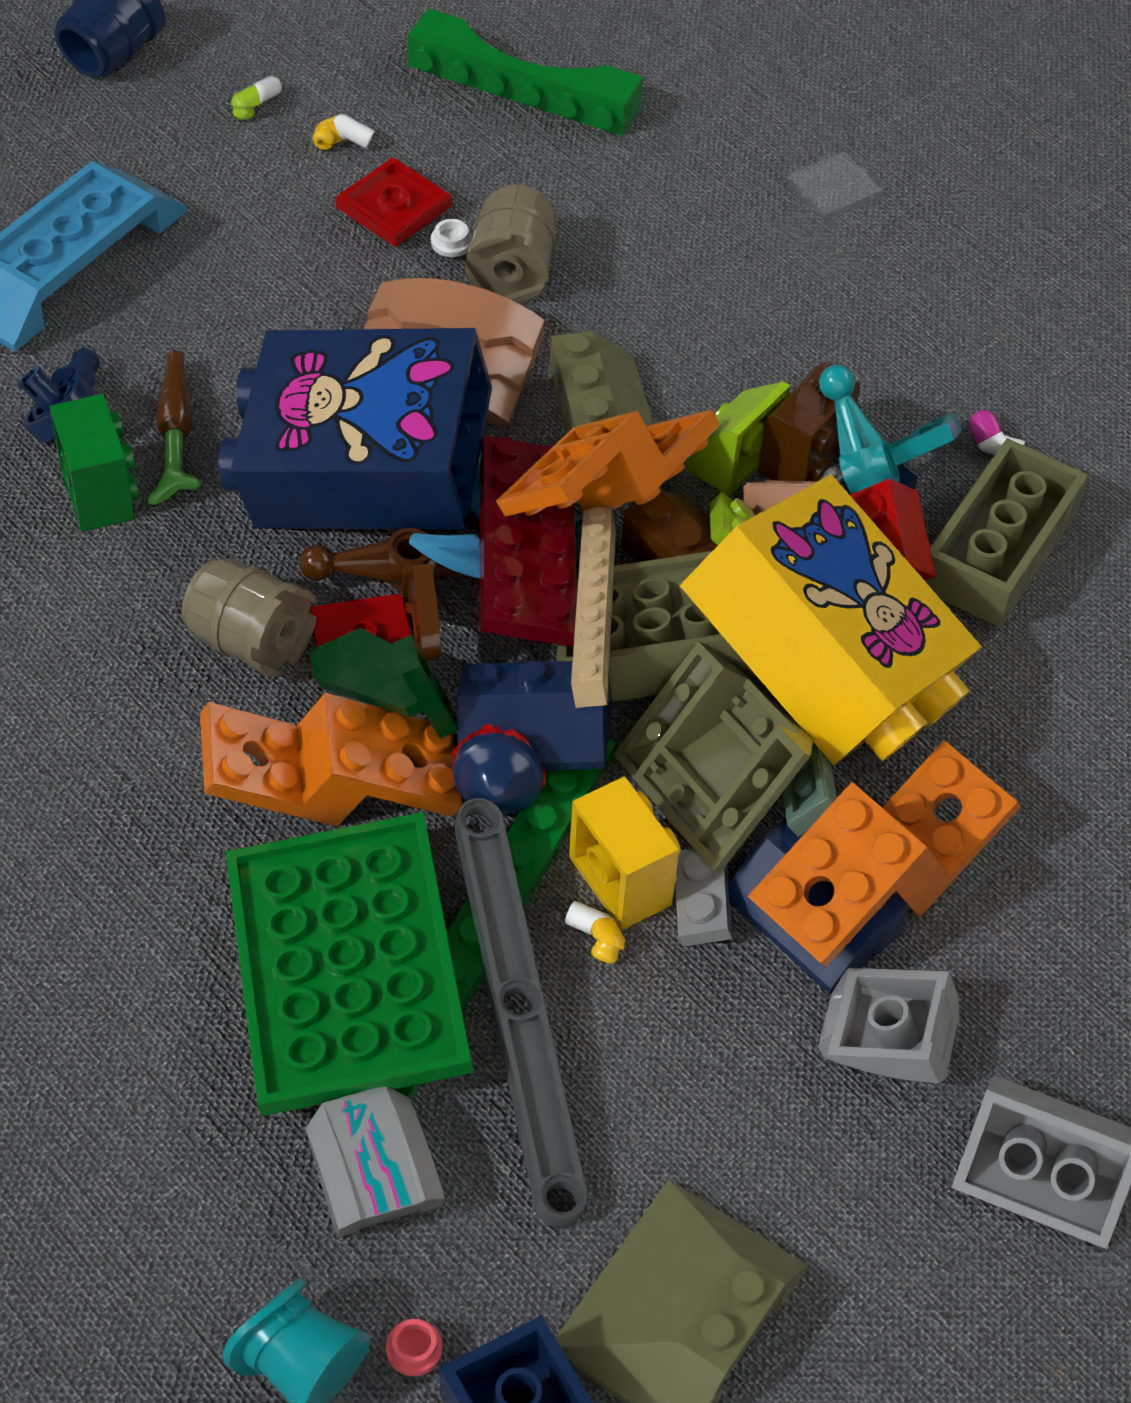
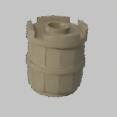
[465,184,556,303]
[182,558,316,677]

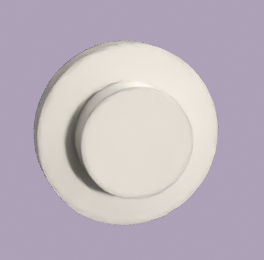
[431,219,472,257]

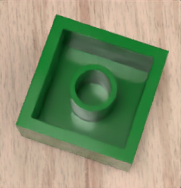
[49,394,139,532]

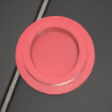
[386,1319,443,1376]

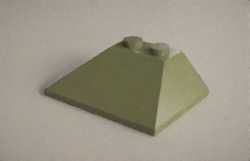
[613,641,813,874]
[555,1179,808,1403]

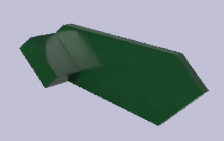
[309,628,458,739]

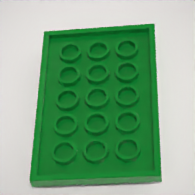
[225,812,474,1117]

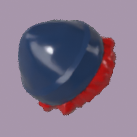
[452,723,546,814]

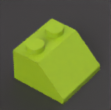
[687,381,791,496]

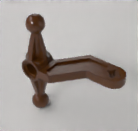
[299,528,459,661]

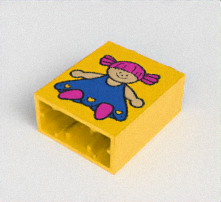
[679,474,982,766]

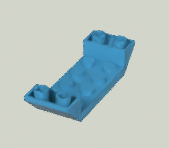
[0,161,187,352]

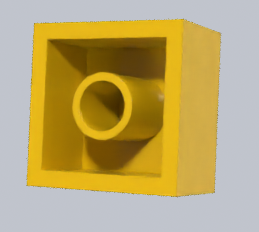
[569,776,681,931]

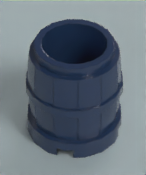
[54,0,166,78]

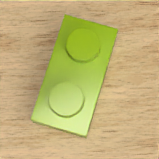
[710,492,755,545]

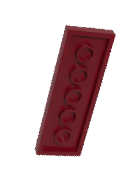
[480,435,577,647]

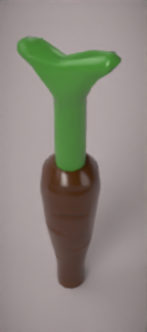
[147,350,202,505]

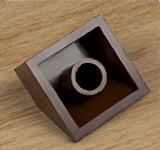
[621,490,718,562]

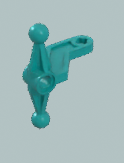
[819,364,962,494]

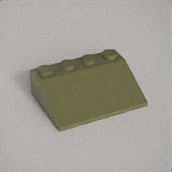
[557,551,758,701]

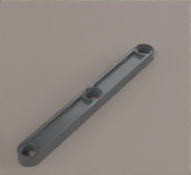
[455,798,587,1228]

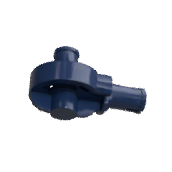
[18,348,100,443]

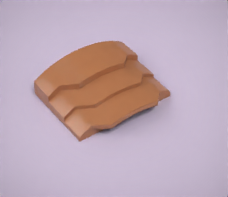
[364,278,544,428]

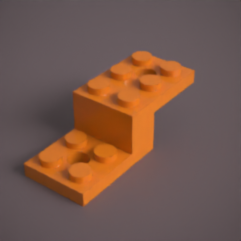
[496,410,720,516]
[200,692,462,827]

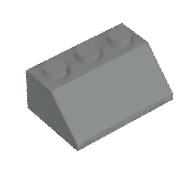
[951,1075,1131,1249]

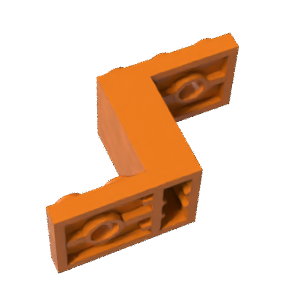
[747,740,1021,968]

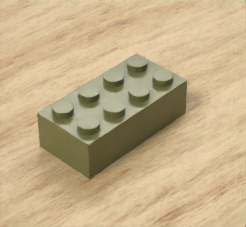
[925,438,1089,628]

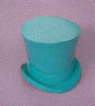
[223,1277,371,1403]

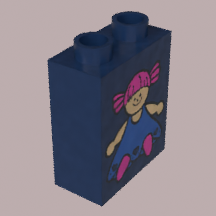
[218,328,492,529]

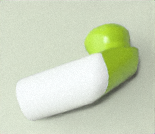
[230,76,282,120]

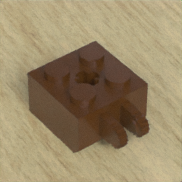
[758,362,861,481]

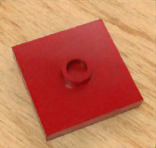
[335,157,452,247]
[309,593,411,690]

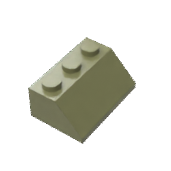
[549,331,654,434]

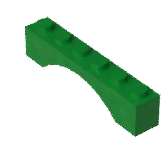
[408,8,643,136]

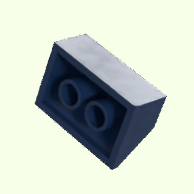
[457,661,613,770]
[728,818,908,994]

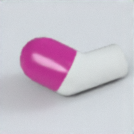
[970,410,1025,455]

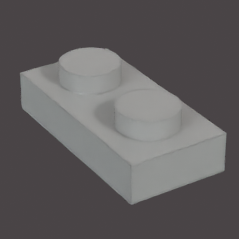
[675,848,732,947]

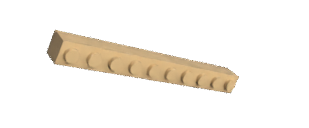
[571,507,616,708]

